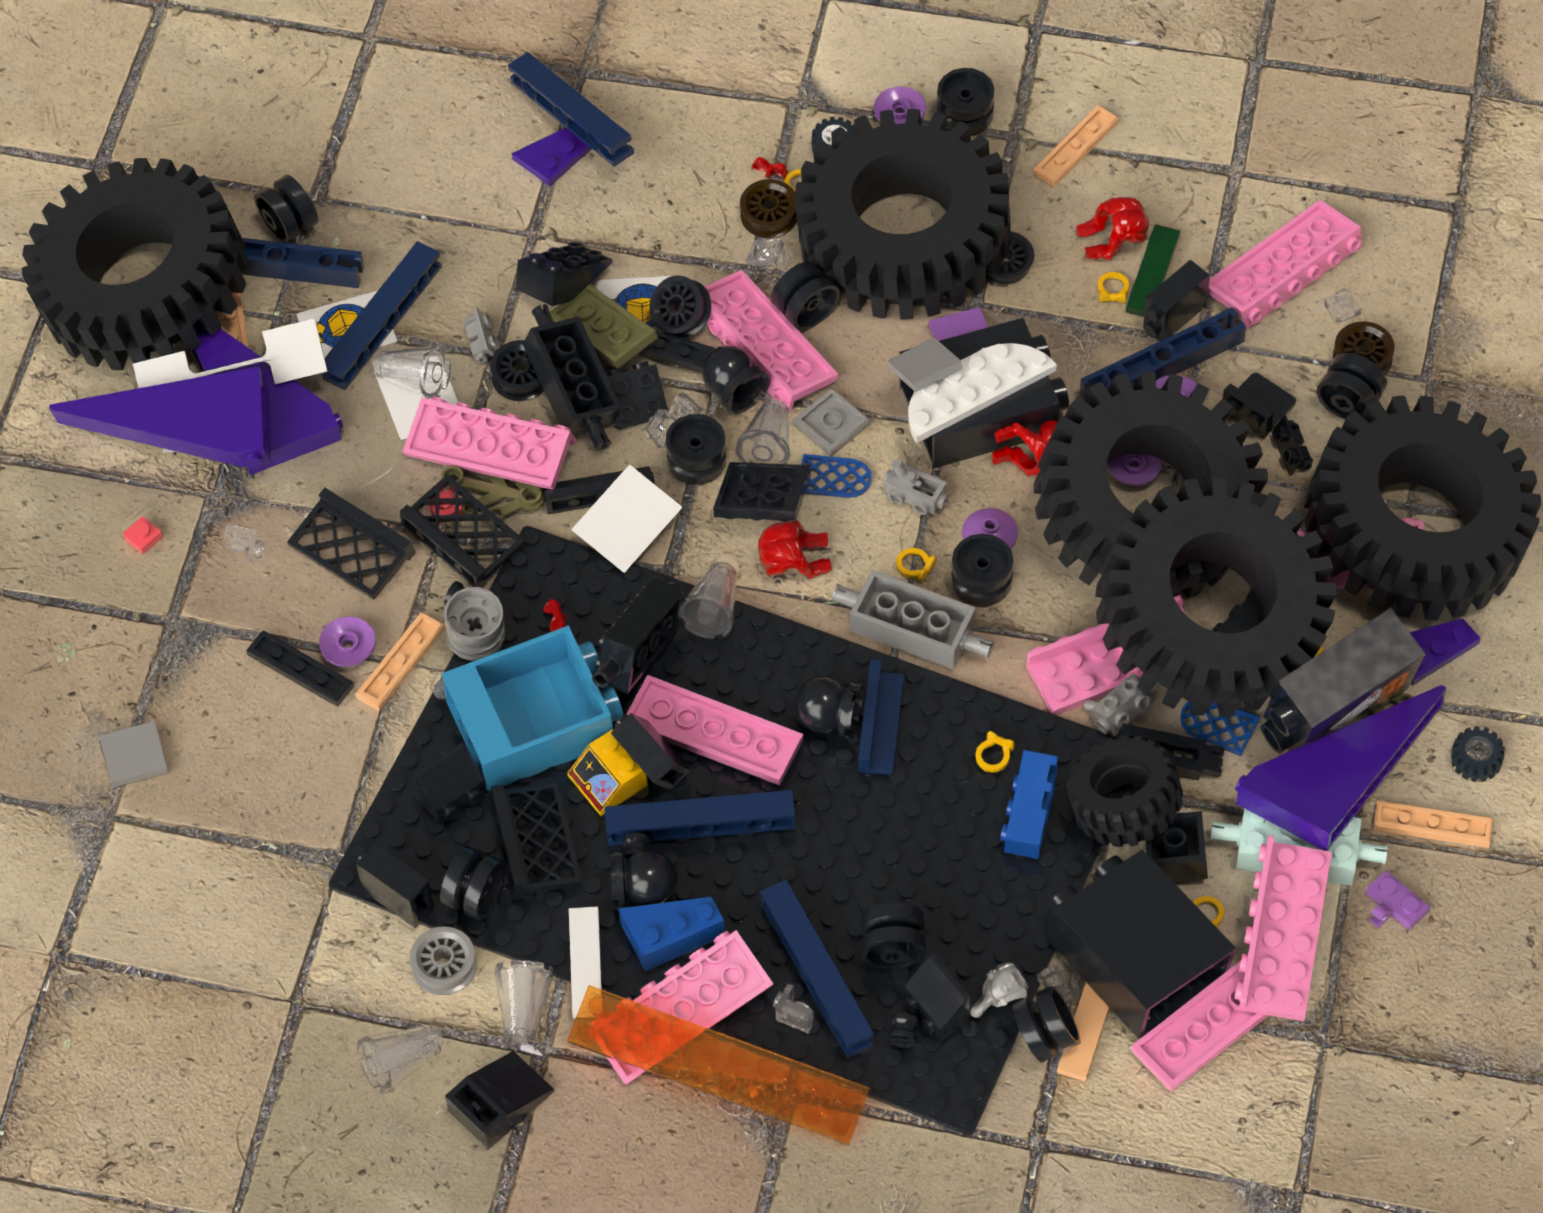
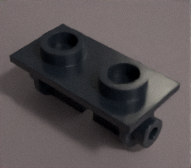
[1271,415,1313,476]

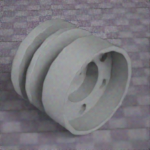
[444,587,505,661]

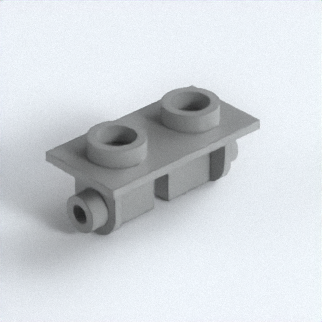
[464,306,500,364]

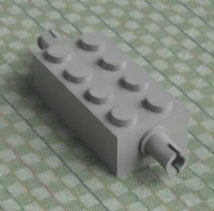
[832,570,994,669]

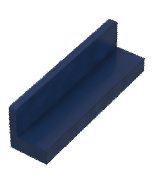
[858,660,904,775]

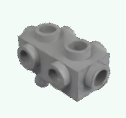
[883,459,949,515]
[1084,673,1156,737]

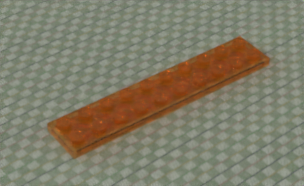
[567,985,870,1146]

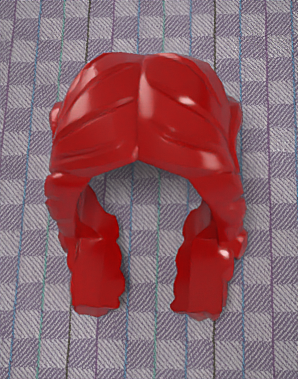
[1076,197,1149,261]
[992,420,1057,477]
[758,520,832,579]

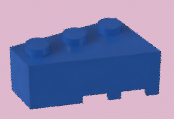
[1000,750,1058,859]
[619,897,725,972]

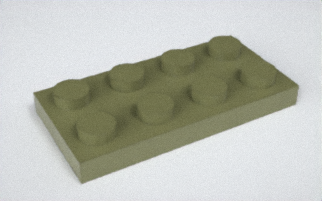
[550,284,658,369]

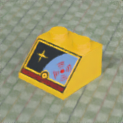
[567,729,647,816]

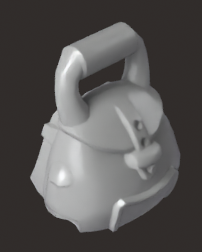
[969,962,1029,1018]

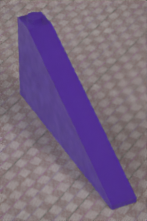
[192,327,344,475]
[49,366,271,468]
[1235,685,1446,851]

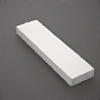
[569,907,603,1019]

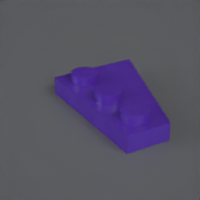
[512,128,591,186]
[1409,618,1481,685]

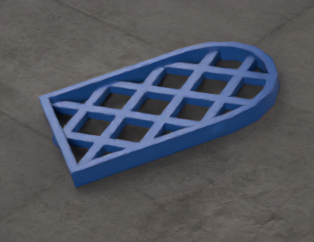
[802,454,872,498]
[1180,701,1260,756]

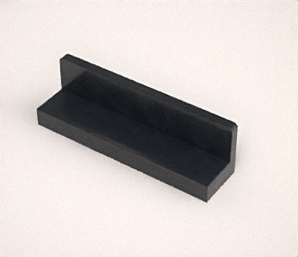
[543,466,655,515]

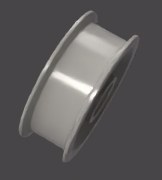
[410,927,477,995]

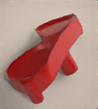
[751,157,788,179]
[543,599,567,632]

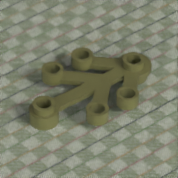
[441,466,545,525]

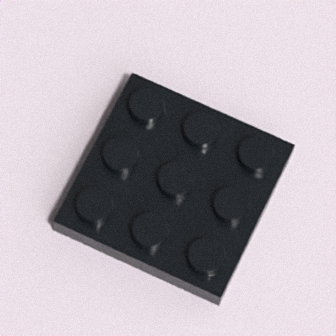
[713,462,811,522]

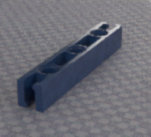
[507,52,634,167]
[241,238,364,288]
[322,241,442,390]
[1080,308,1246,399]
[605,790,795,846]
[760,880,874,1058]

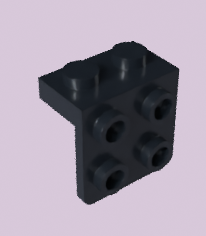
[606,361,669,429]
[1222,373,1296,437]

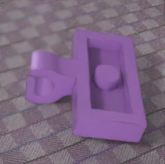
[1365,870,1430,930]

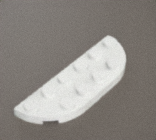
[908,343,1057,443]

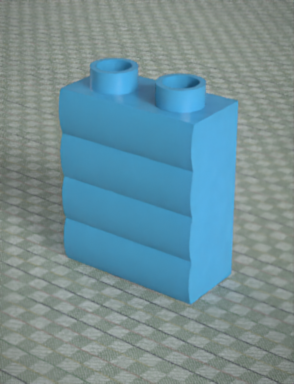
[441,625,623,791]

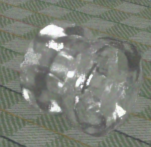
[1037,965,1073,997]

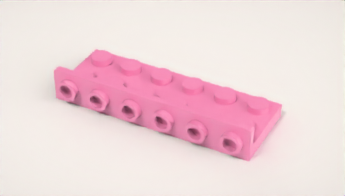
[1208,200,1362,330]
[704,270,838,413]
[403,397,577,489]
[1026,595,1187,715]
[1235,835,1332,1021]
[589,930,773,1086]

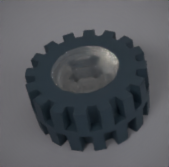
[1451,726,1505,782]

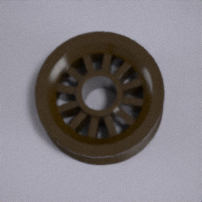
[740,179,797,238]
[1333,321,1395,375]

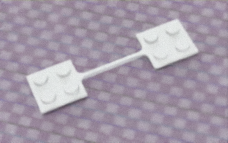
[133,319,327,388]

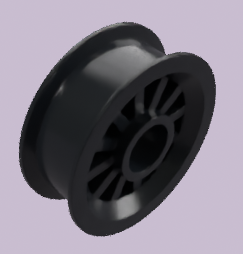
[986,231,1034,284]
[649,275,711,338]
[490,340,544,401]

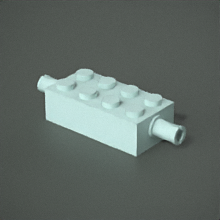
[1211,808,1388,886]

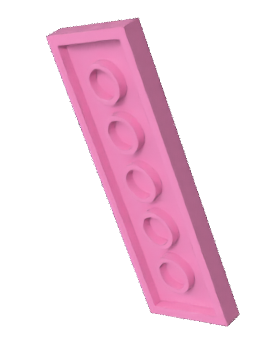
[627,675,803,785]
[1131,961,1269,1092]

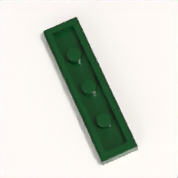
[1126,224,1180,317]

